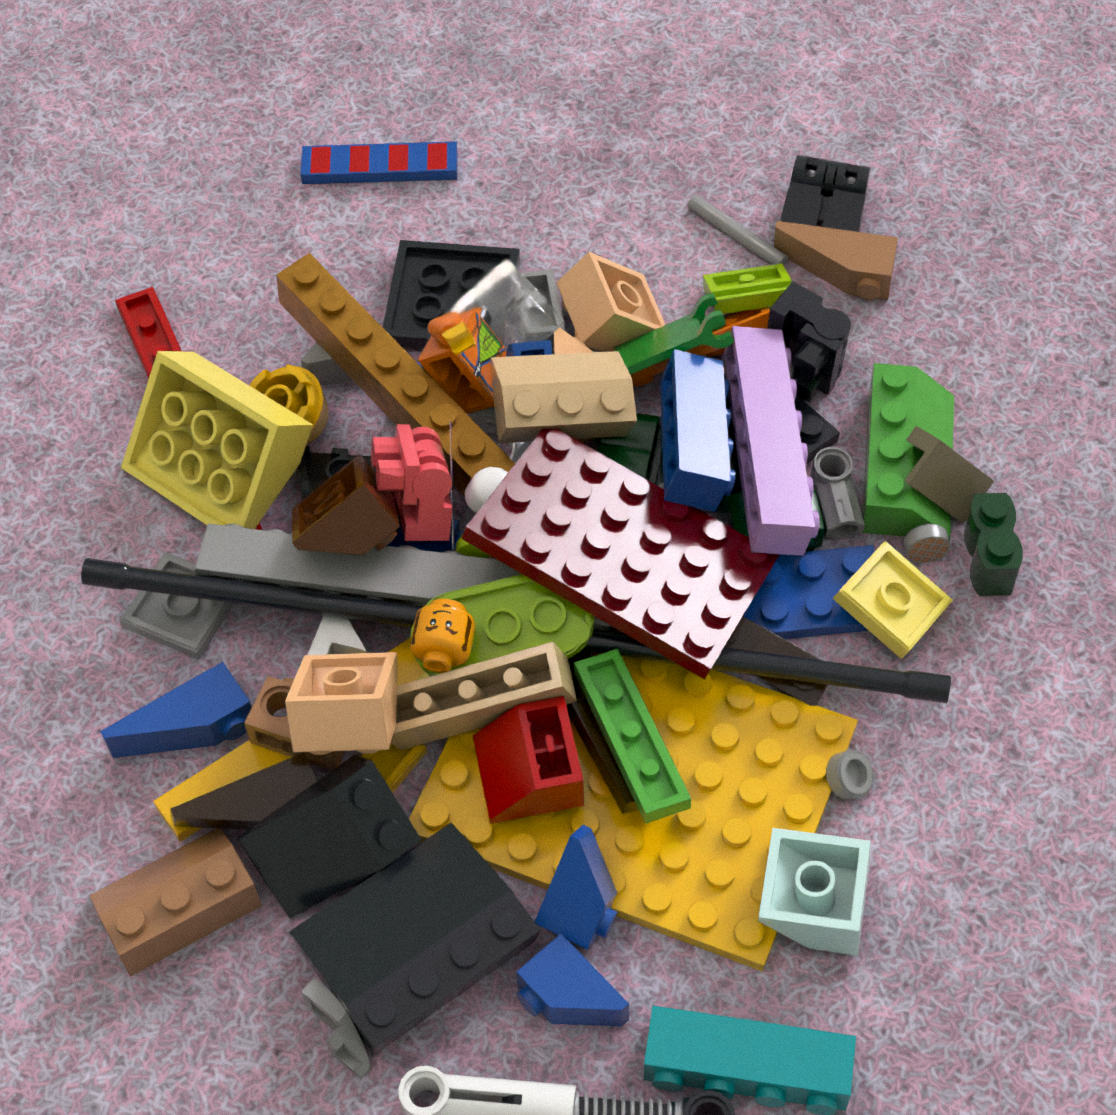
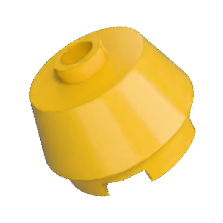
[249,364,329,444]

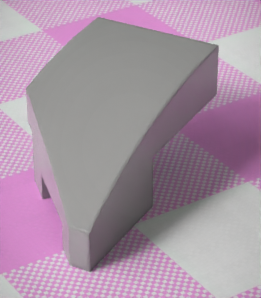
[301,976,371,1079]

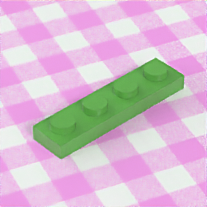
[574,649,691,824]

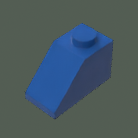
[535,825,618,949]
[516,933,629,1027]

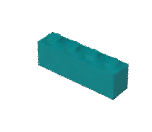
[643,1005,856,1115]

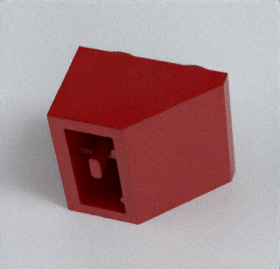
[473,696,584,824]

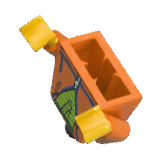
[418,308,506,414]

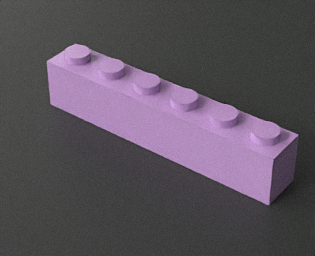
[723,326,819,556]

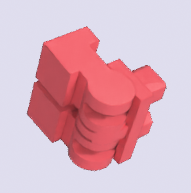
[371,424,452,541]

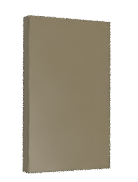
[905,426,994,524]

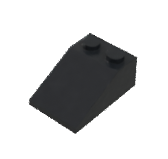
[237,755,422,918]

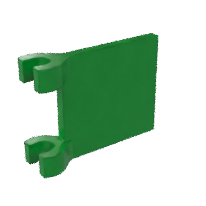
[614,293,734,375]

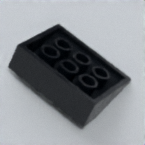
[289,823,540,1056]

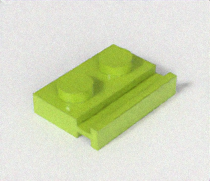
[703,263,792,314]

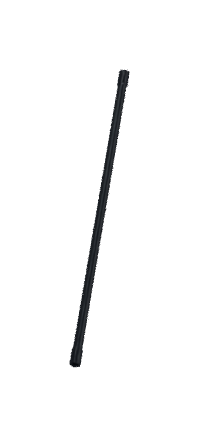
[81,558,951,704]

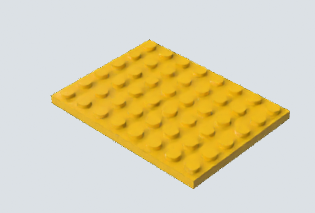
[409,652,858,972]

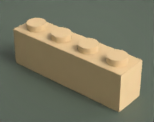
[391,642,577,751]

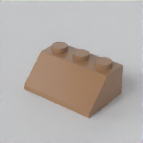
[89,828,262,977]

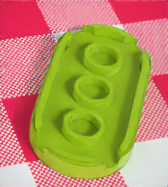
[411,574,595,676]

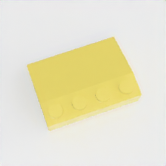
[121,351,313,529]

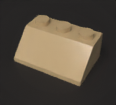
[490,351,637,443]

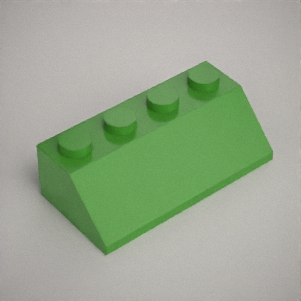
[861,363,954,540]

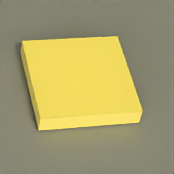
[832,541,953,659]

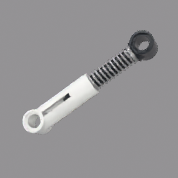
[398,1066,735,1115]

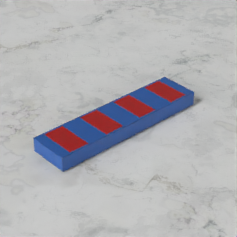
[300,141,458,184]

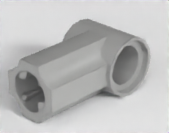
[810,447,865,540]

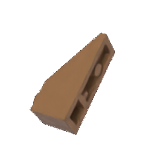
[774,221,898,300]

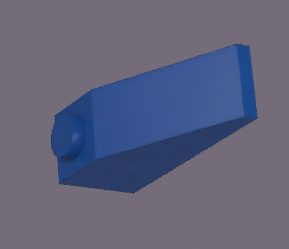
[100,662,252,758]

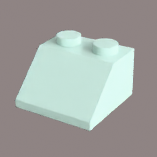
[758,828,871,956]

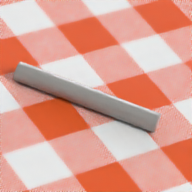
[687,194,789,266]

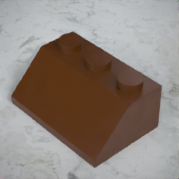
[292,454,400,555]

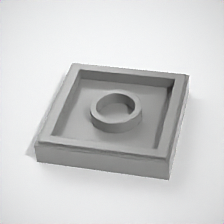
[120,552,235,660]

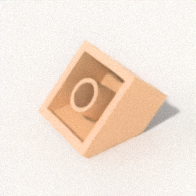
[556,252,666,352]
[285,652,398,755]

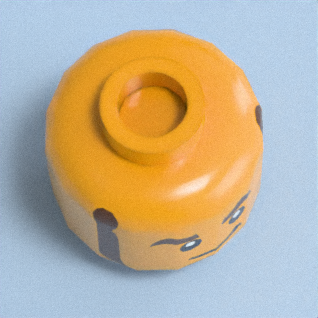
[410,599,476,673]

